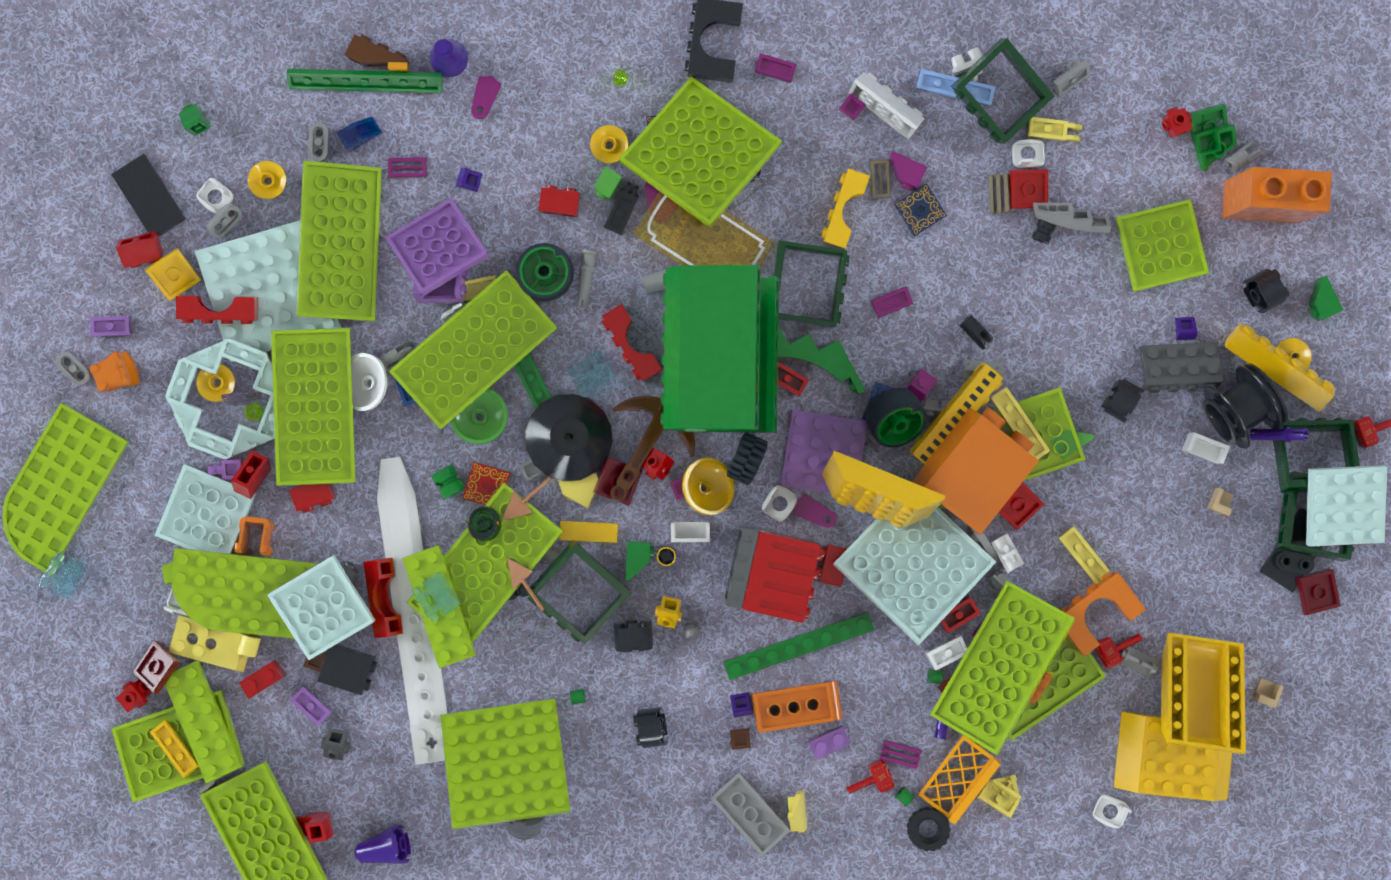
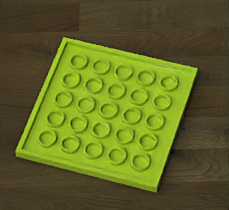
[619,76,782,228]
[440,699,571,830]

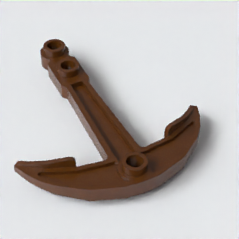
[610,395,695,501]

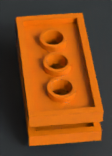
[751,680,843,733]

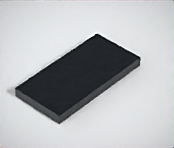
[111,154,186,237]
[1259,508,1323,593]

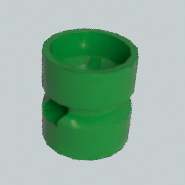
[431,464,466,500]

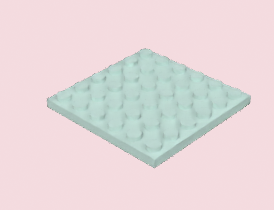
[195,221,341,362]
[833,507,996,645]

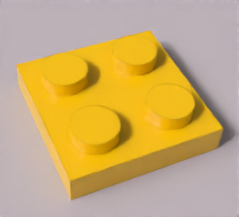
[145,248,201,301]

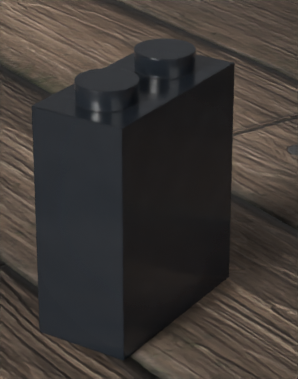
[317,644,377,695]

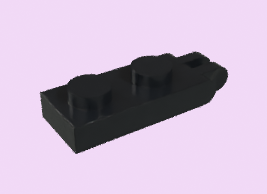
[604,182,639,236]

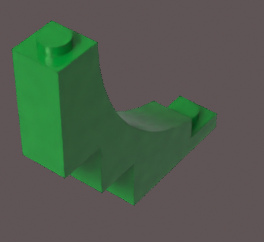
[778,328,866,395]

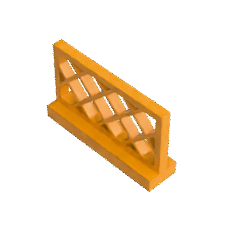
[918,735,1002,825]

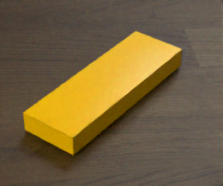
[559,521,618,543]
[150,720,199,778]

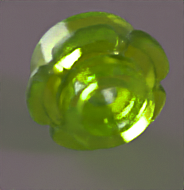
[613,69,628,87]
[244,403,263,422]

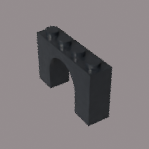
[684,0,743,83]

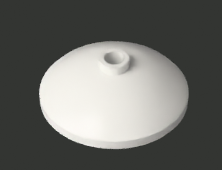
[351,353,387,411]

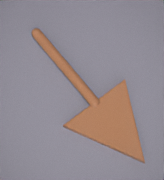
[502,477,552,521]
[507,558,544,611]

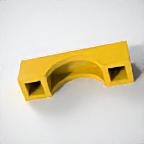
[821,168,870,250]

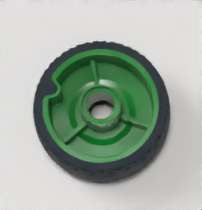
[516,243,574,301]
[865,388,927,448]

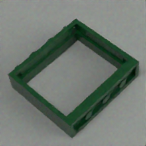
[951,38,1054,144]
[773,240,850,327]
[1271,418,1360,493]
[1276,471,1354,562]
[527,540,632,644]

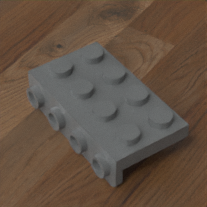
[1140,342,1223,393]

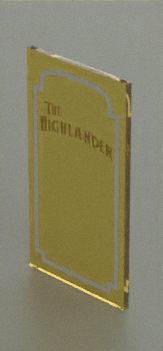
[633,191,775,266]

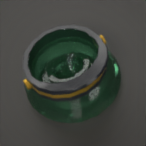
[468,506,501,542]

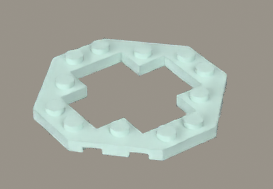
[165,338,275,460]

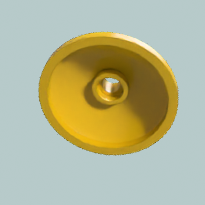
[682,458,735,515]

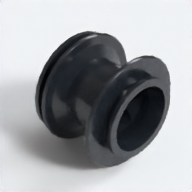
[1203,363,1288,449]

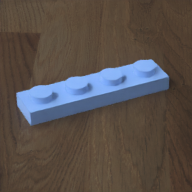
[916,69,996,106]

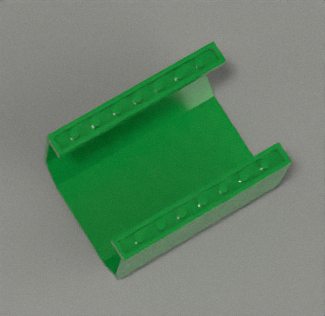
[661,265,779,433]

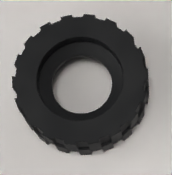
[907,807,951,852]

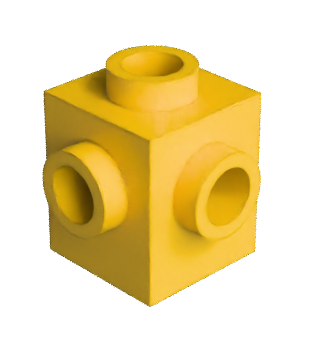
[654,596,683,629]

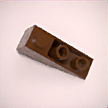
[345,34,409,67]

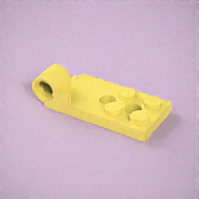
[169,615,261,672]

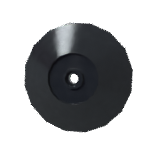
[525,394,613,482]

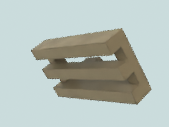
[870,159,891,199]
[988,174,1010,214]

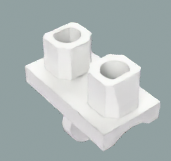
[951,47,983,82]
[990,533,1024,573]

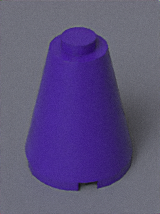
[430,39,468,77]
[354,824,411,864]

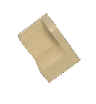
[1207,487,1233,516]
[1253,678,1284,708]

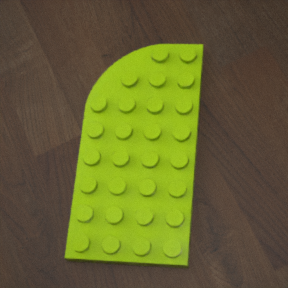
[2,403,129,575]
[171,548,319,639]

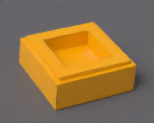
[388,62,410,72]

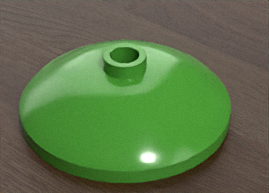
[451,389,508,444]

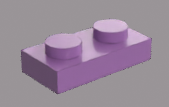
[90,316,132,337]
[290,686,332,726]
[808,726,851,760]

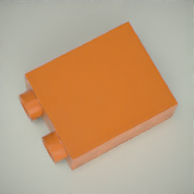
[1222,167,1332,223]
[912,407,1039,535]

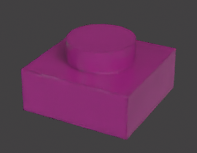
[839,93,866,121]
[669,476,685,500]

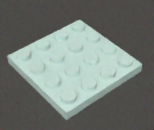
[155,464,257,554]
[1306,465,1387,547]
[267,555,375,660]

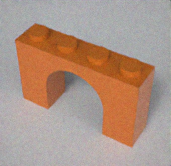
[1059,571,1146,656]

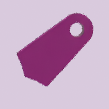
[471,76,502,119]
[794,494,836,528]

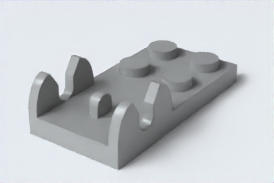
[711,772,791,857]

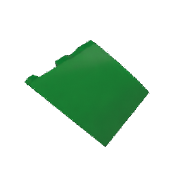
[1190,104,1237,171]

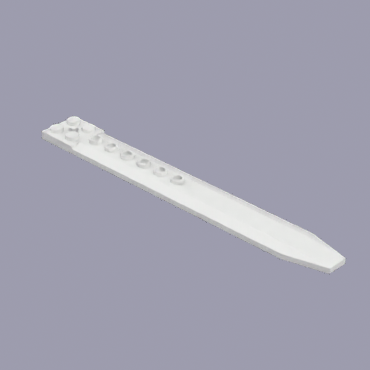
[377,457,448,765]

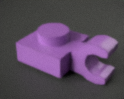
[208,459,242,480]

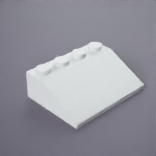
[848,72,925,140]

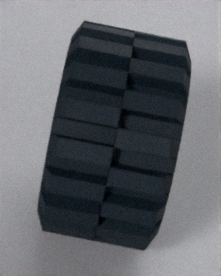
[727,432,768,485]

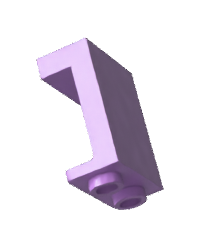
[413,270,468,303]

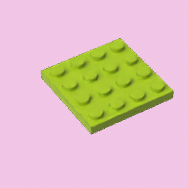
[1115,199,1209,292]

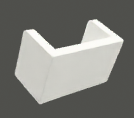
[1182,432,1230,464]
[671,522,710,542]
[924,634,968,670]

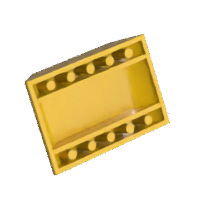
[822,451,946,528]
[1161,632,1246,755]
[1113,711,1232,801]

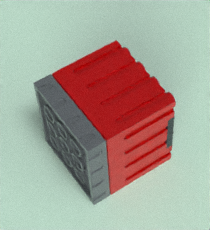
[724,525,823,623]

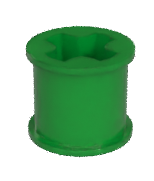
[927,668,943,684]
[570,688,586,706]
[895,786,915,807]

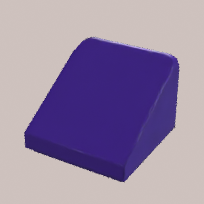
[456,168,482,192]
[1175,317,1198,341]
[730,692,752,718]

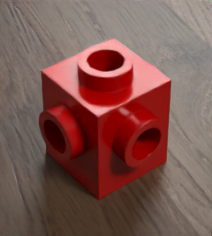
[1162,107,1193,139]
[641,447,675,481]
[116,679,152,713]

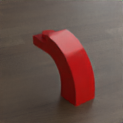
[296,811,334,843]

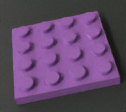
[385,198,489,296]
[780,410,867,493]

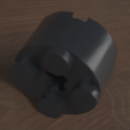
[1243,269,1289,313]
[1101,378,1144,423]
[613,620,653,652]
[633,707,668,748]

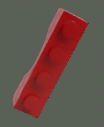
[176,295,258,324]
[601,304,662,382]
[363,558,403,638]

